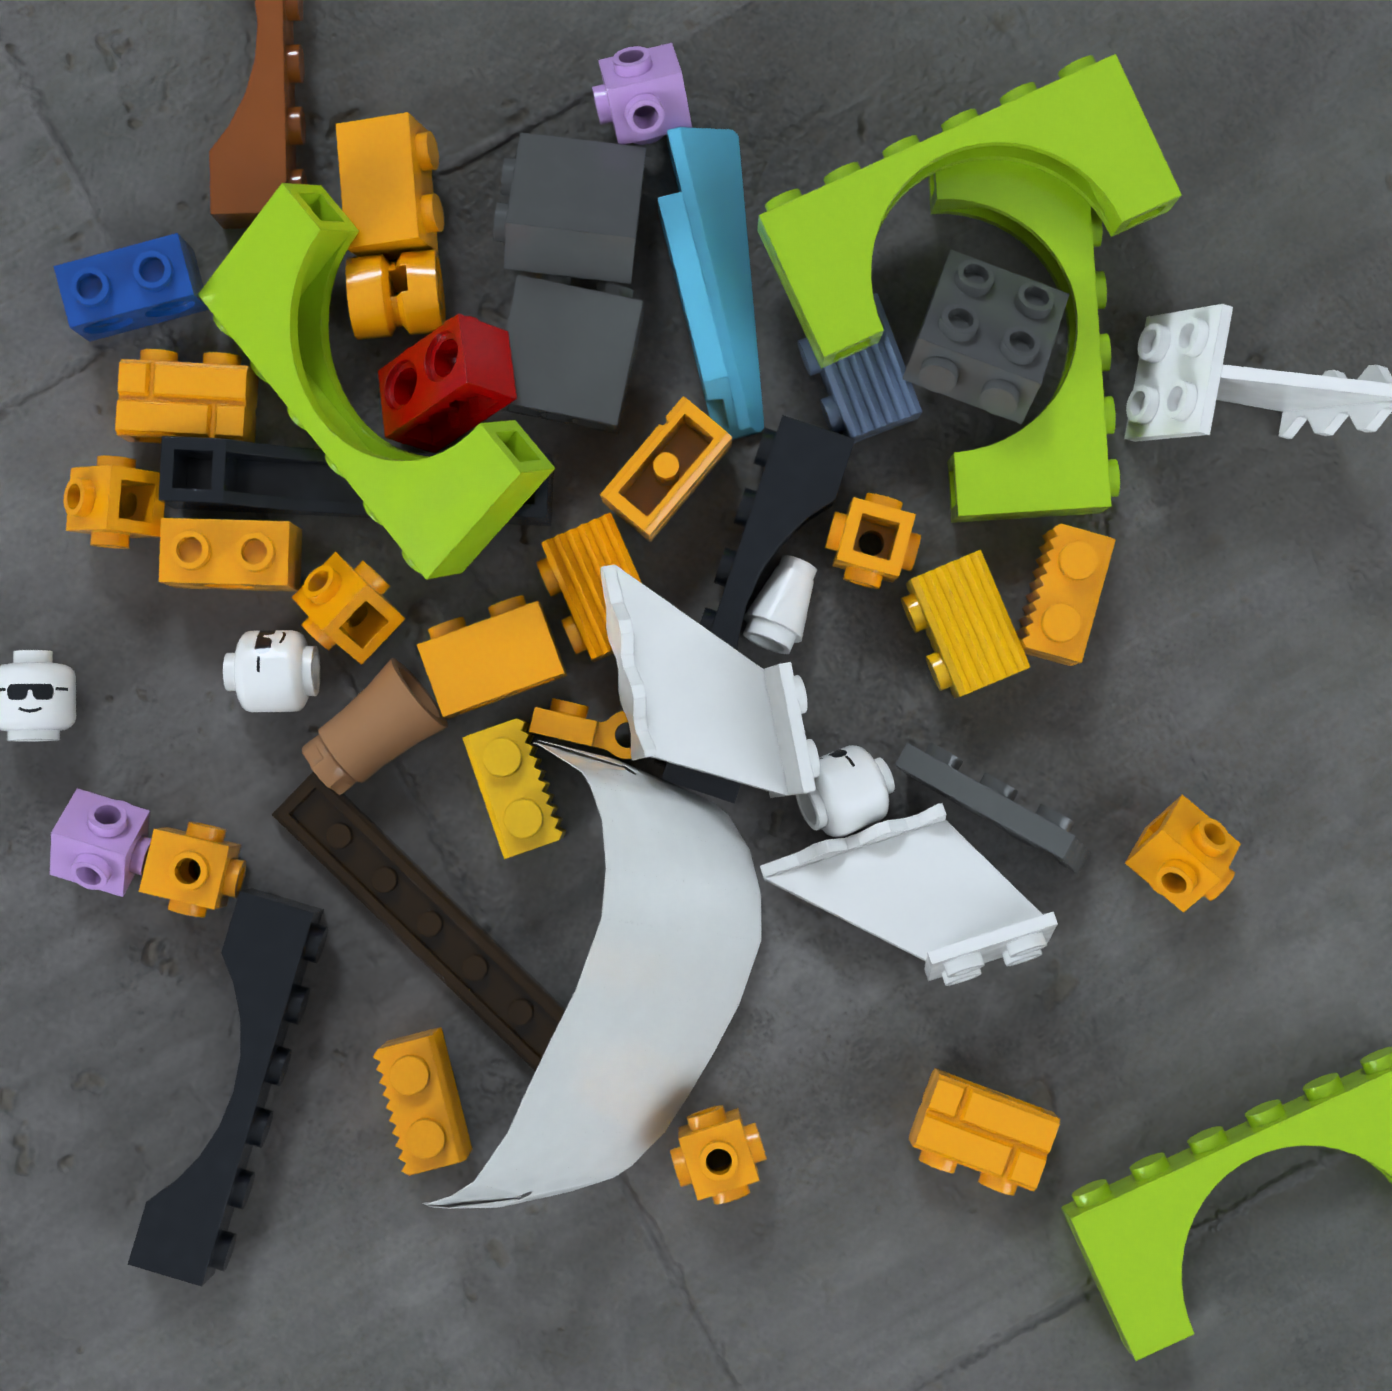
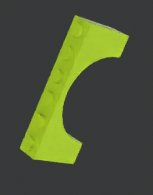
[757,54,1182,369]
[928,159,1120,523]
[198,183,555,580]
[1061,1046,1392,1361]

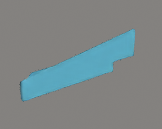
[657,127,764,440]

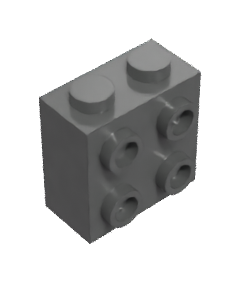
[493,132,646,284]
[902,249,1069,424]
[501,273,644,435]

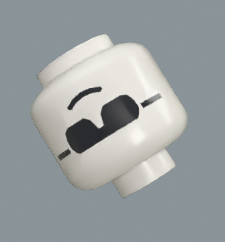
[223,630,320,712]
[0,650,76,742]
[796,745,895,838]

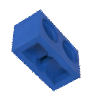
[53,233,209,342]

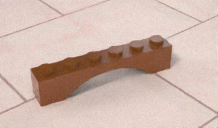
[209,0,307,229]

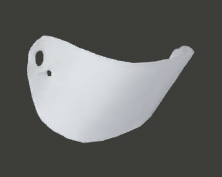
[422,740,761,1209]

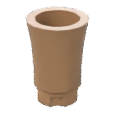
[301,658,448,796]

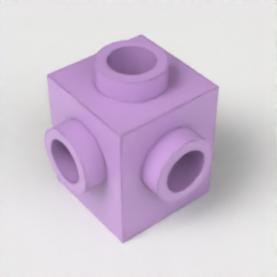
[592,43,692,145]
[50,788,151,897]

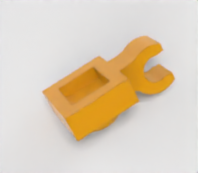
[529,698,631,759]

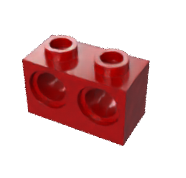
[378,313,517,453]

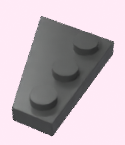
[895,743,1091,875]

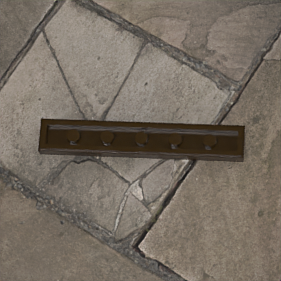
[272,772,566,1072]

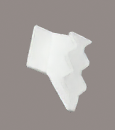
[1124,304,1392,442]
[600,564,820,798]
[760,803,1058,986]

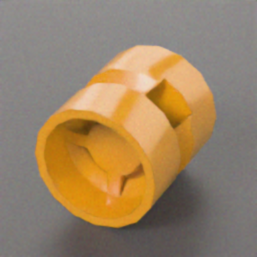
[345,249,446,340]

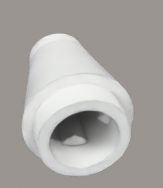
[743,555,817,654]

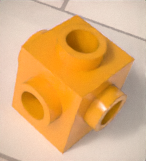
[63,455,165,549]
[825,493,921,589]
[291,551,406,665]
[1125,794,1241,913]
[139,821,246,918]
[670,1105,767,1205]

